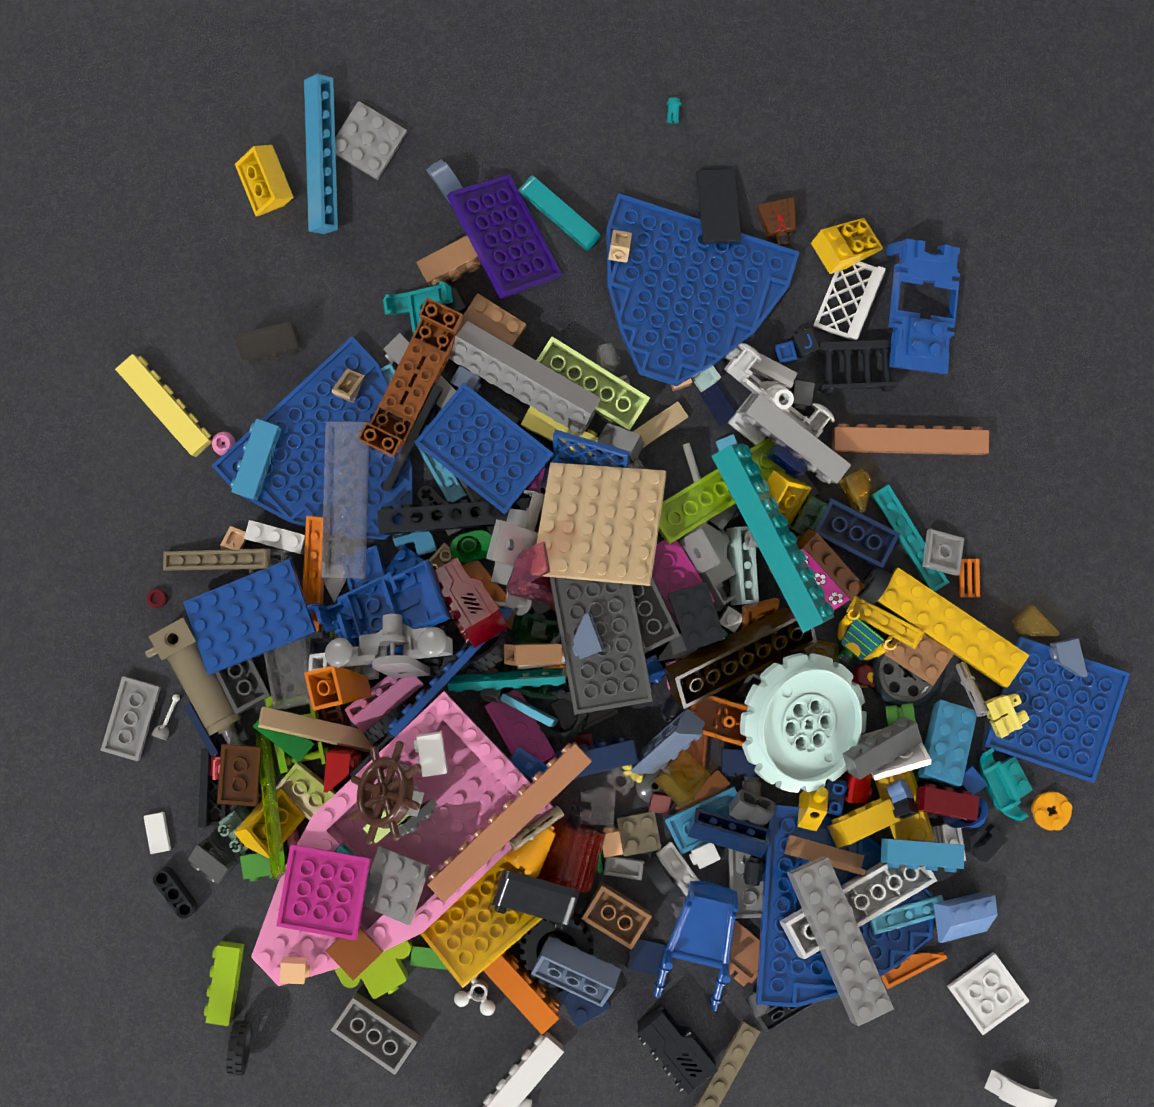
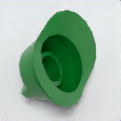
[450,530,492,563]

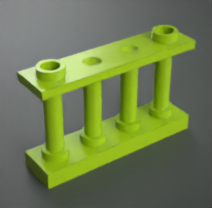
[265,688,330,774]

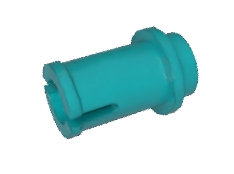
[666,98,682,124]

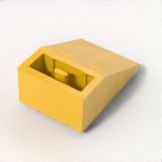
[811,218,883,274]

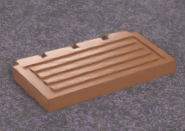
[729,919,760,986]

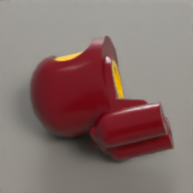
[852,664,875,689]

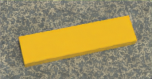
[846,595,925,649]

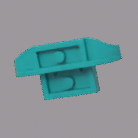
[979,748,1033,821]

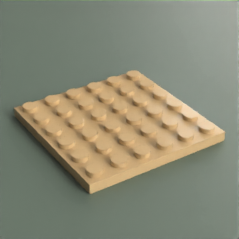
[532,463,667,586]

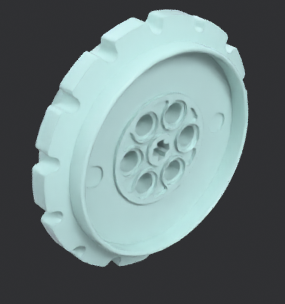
[740,653,867,793]

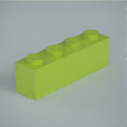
[204,941,244,1026]

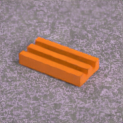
[959,559,980,597]

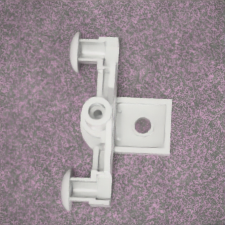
[724,343,835,445]

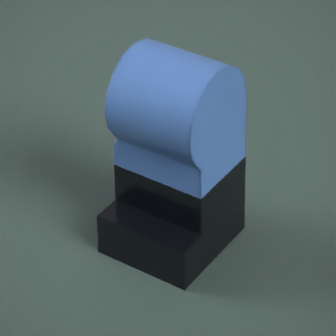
[887,779,919,819]

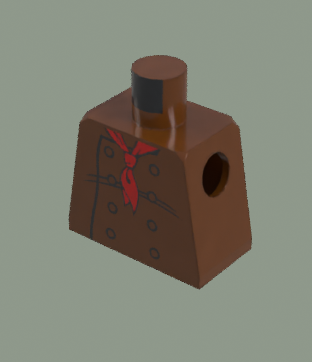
[756,197,796,246]

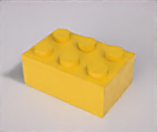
[827,798,900,848]

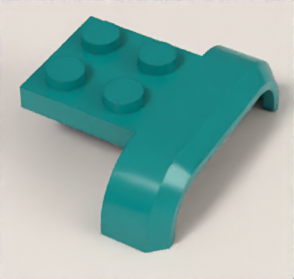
[383,281,453,334]

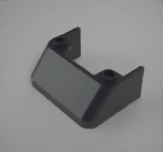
[488,870,579,931]

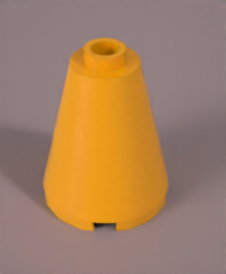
[505,821,556,878]

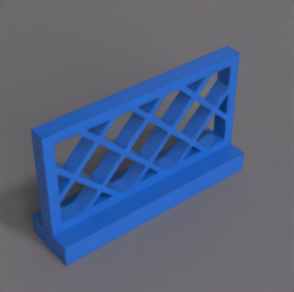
[551,429,630,468]

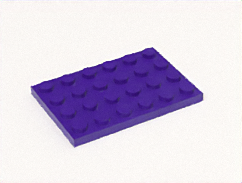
[447,174,563,299]

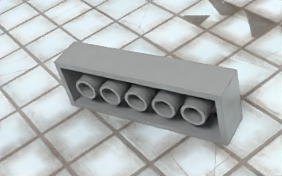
[738,394,851,484]

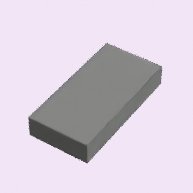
[603,856,644,880]

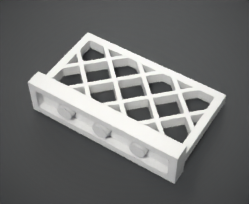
[813,262,885,341]

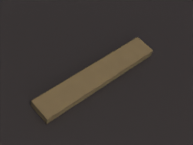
[163,549,270,571]

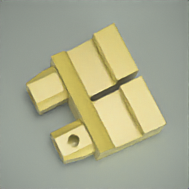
[985,694,1029,738]

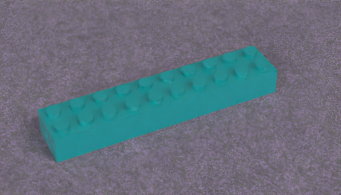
[712,443,834,633]

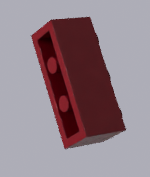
[915,784,979,820]

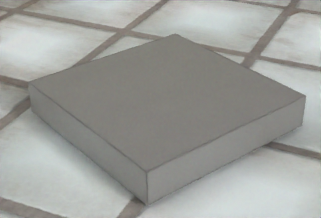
[922,529,964,576]

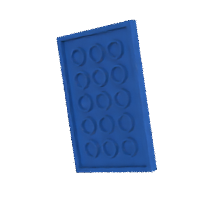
[414,383,554,515]
[183,559,317,675]

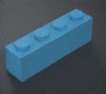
[231,419,282,501]
[881,839,964,872]

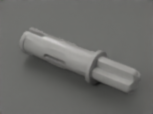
[956,662,989,717]

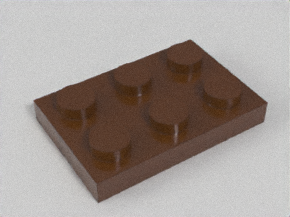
[217,744,262,806]

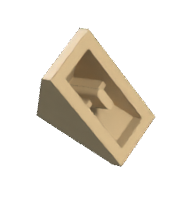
[332,369,365,403]

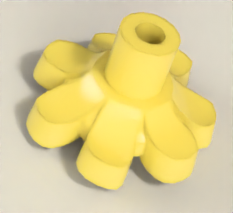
[622,764,643,783]

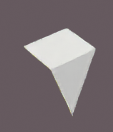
[324,562,347,603]

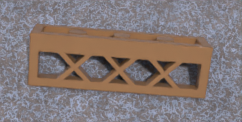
[784,835,866,876]

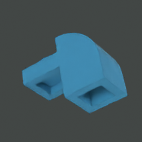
[393,531,438,556]

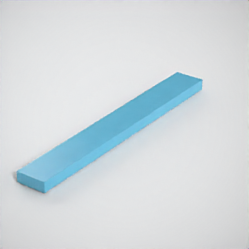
[381,363,467,504]

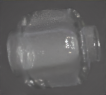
[594,343,621,372]

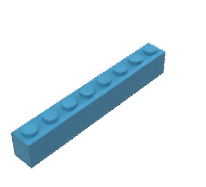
[304,74,338,234]

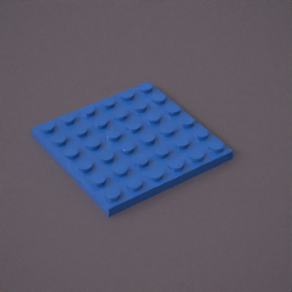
[983,637,1130,783]

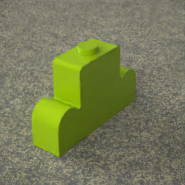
[334,939,413,999]

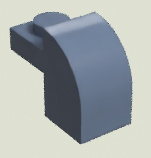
[426,159,463,203]

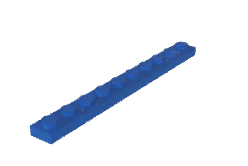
[387,606,513,738]

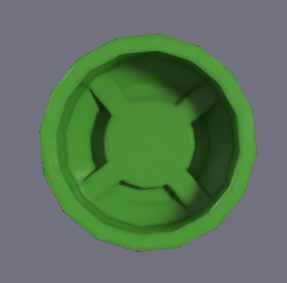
[885,703,915,726]

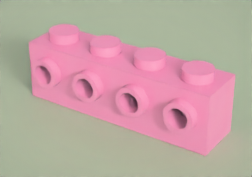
[345,676,424,733]

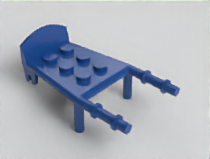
[654,881,738,1011]

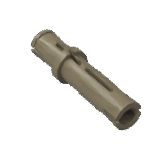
[508,806,564,851]

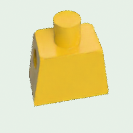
[798,787,828,831]

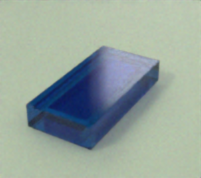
[699,383,736,426]

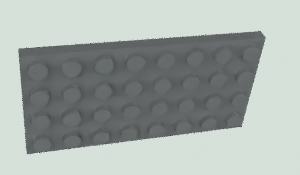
[550,577,653,715]

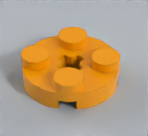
[1031,791,1072,830]

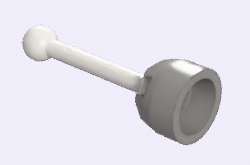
[152,694,180,740]

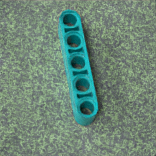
[519,175,601,251]

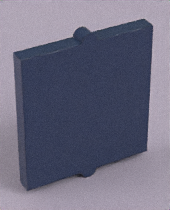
[627,938,667,976]

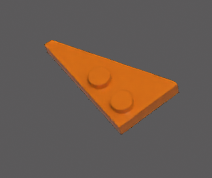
[880,952,947,989]

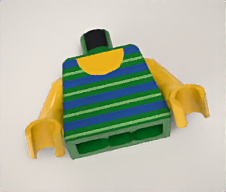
[837,606,898,664]

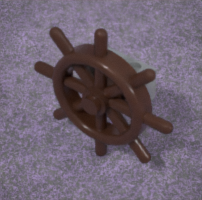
[349,741,424,845]

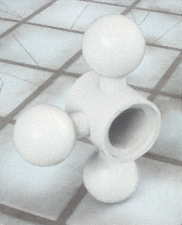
[454,975,495,1016]

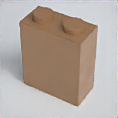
[504,643,564,666]

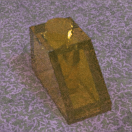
[1012,605,1060,636]

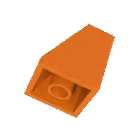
[304,666,372,711]

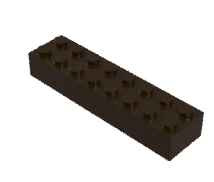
[664,606,817,709]

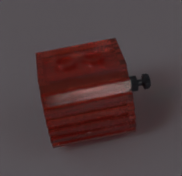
[527,805,606,892]

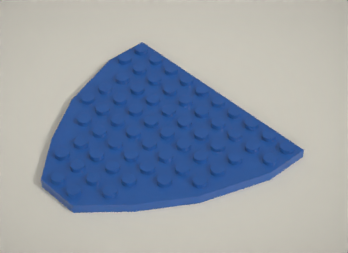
[606,193,800,386]
[212,336,413,540]
[756,805,934,1007]

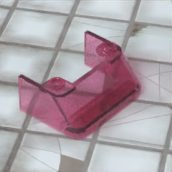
[507,541,555,606]

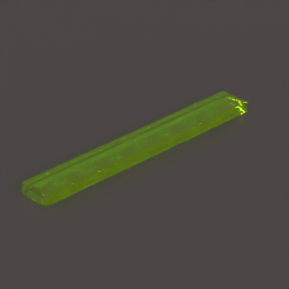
[255,730,286,880]

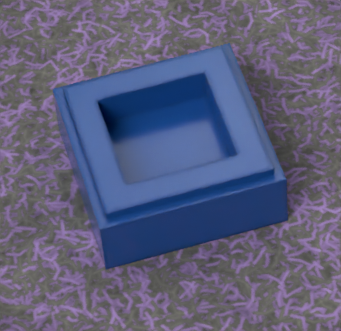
[774,341,798,364]

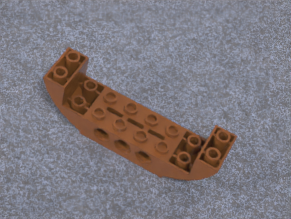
[357,297,463,457]

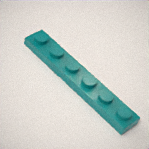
[871,485,949,592]
[448,668,566,692]

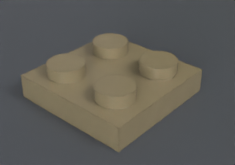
[617,811,662,856]

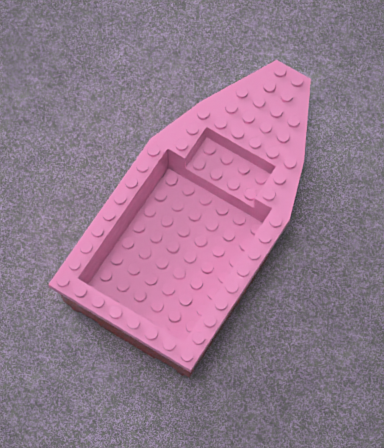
[251,691,554,986]

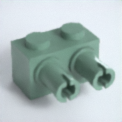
[218,805,251,854]

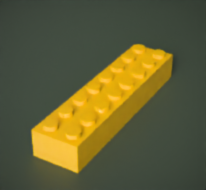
[877,568,1029,688]

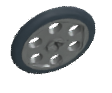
[871,640,943,708]

